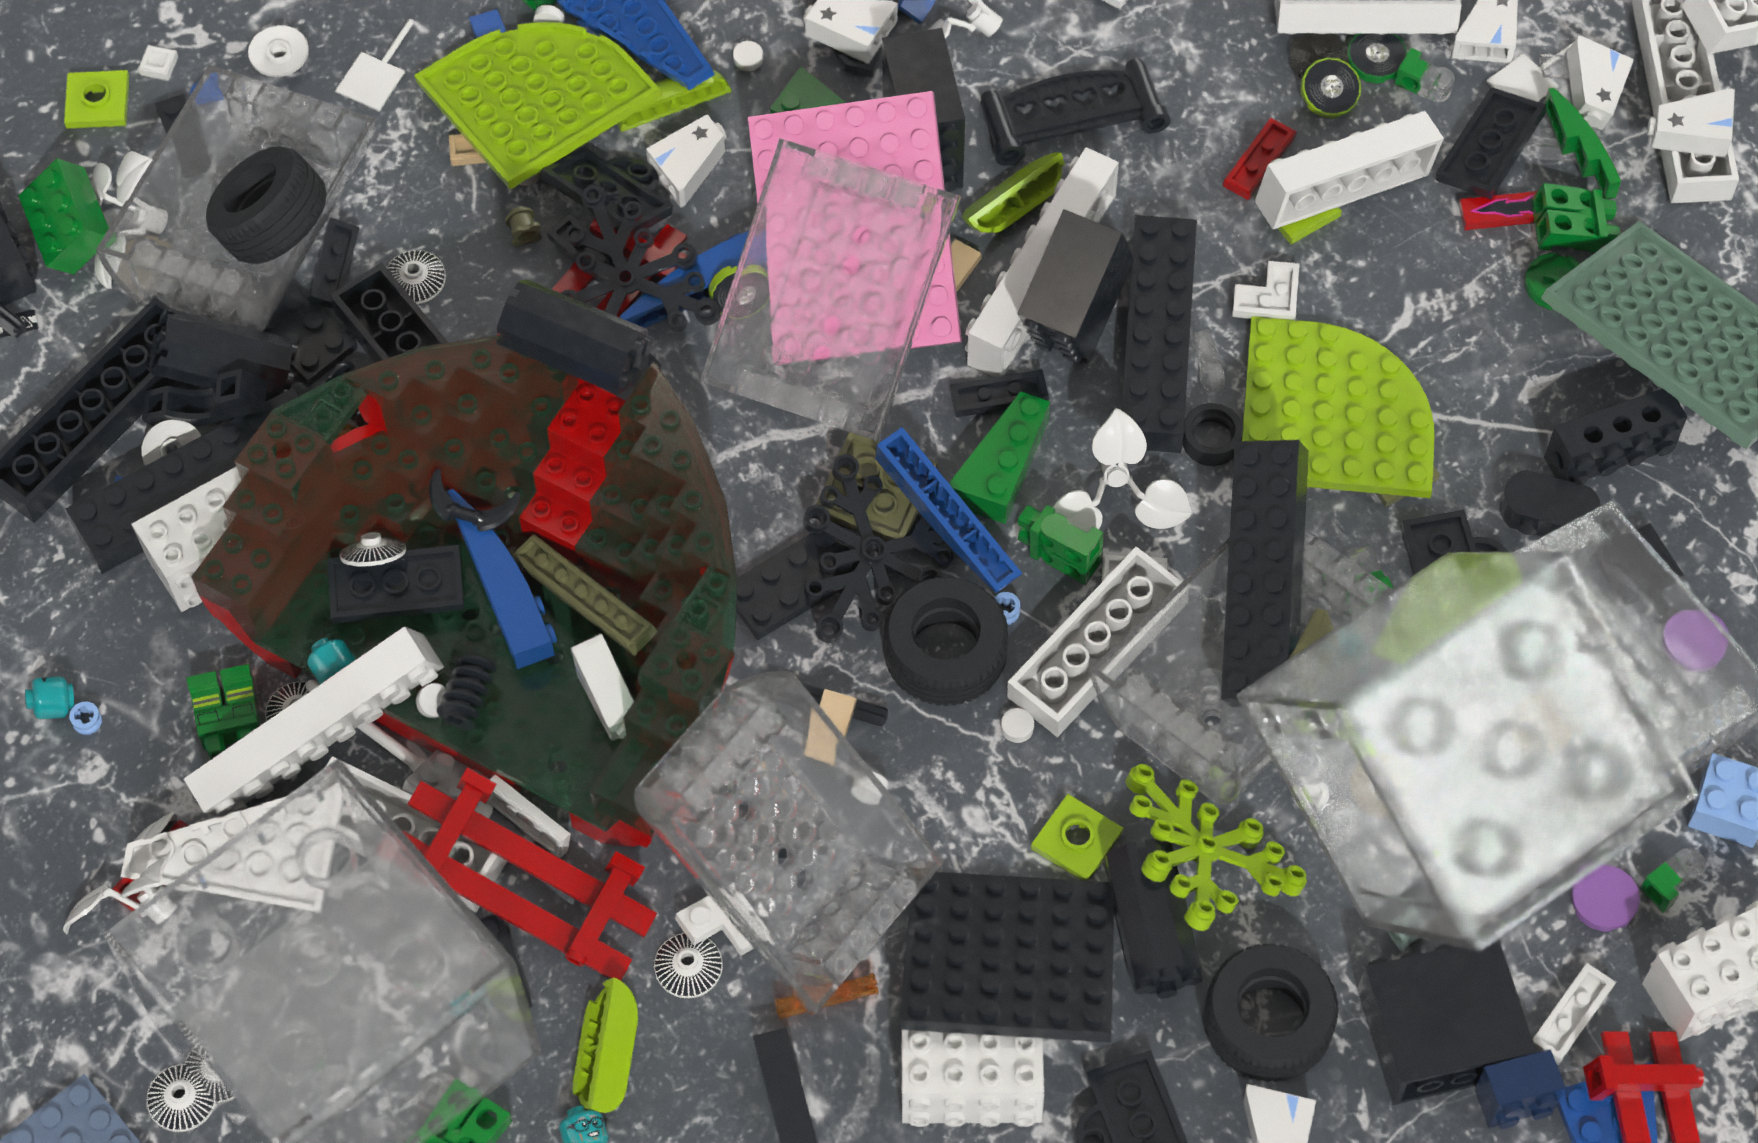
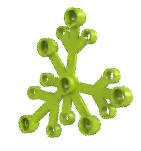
[1125,764,1307,931]

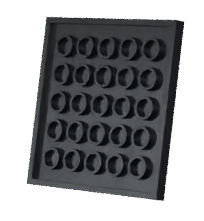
[900,870,1114,1043]

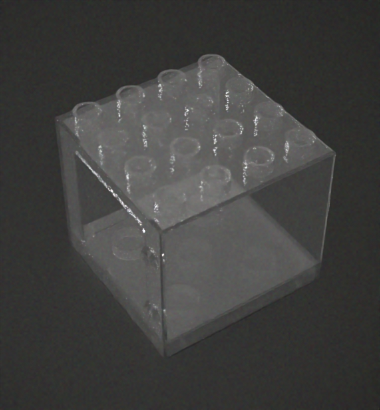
[1236,552,1699,951]
[103,758,542,1143]

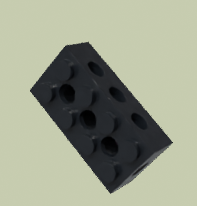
[1544,388,1687,485]

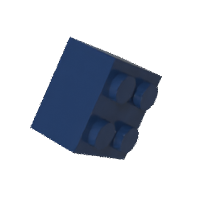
[1474,1049,1566,1129]

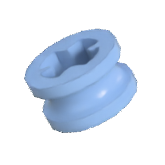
[994,592,1020,625]
[69,701,102,735]

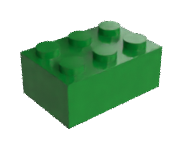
[18,158,113,275]

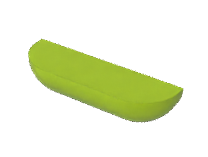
[617,70,732,132]
[962,152,1065,233]
[573,978,638,1113]

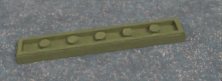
[511,534,658,655]

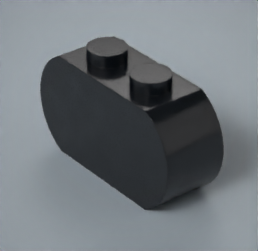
[1500,470,1601,545]

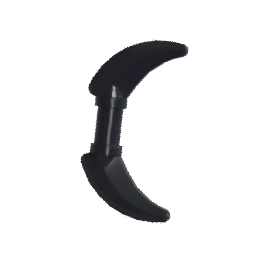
[429,468,521,532]

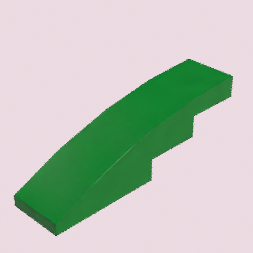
[1544,87,1621,199]

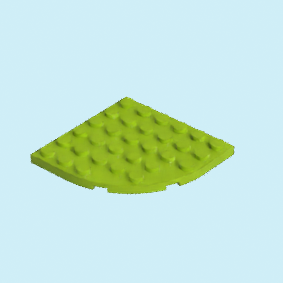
[414,22,662,190]
[1242,316,1435,498]

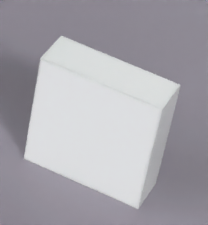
[138,45,178,81]

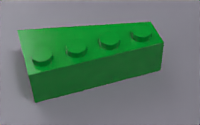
[949,392,1050,524]

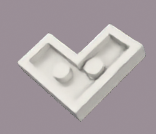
[1232,261,1299,320]
[675,882,770,956]

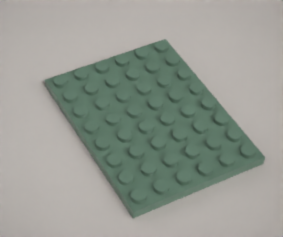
[1541,221,1758,449]

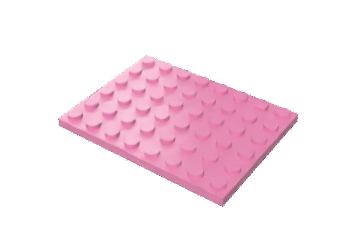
[748,91,962,366]

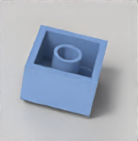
[1688,753,1758,848]

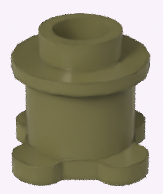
[505,206,542,247]

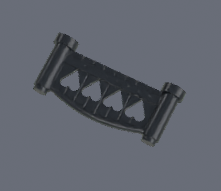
[980,58,1171,166]

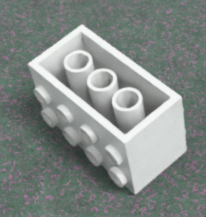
[132,461,259,612]
[1642,900,1758,1042]
[902,1030,1044,1127]

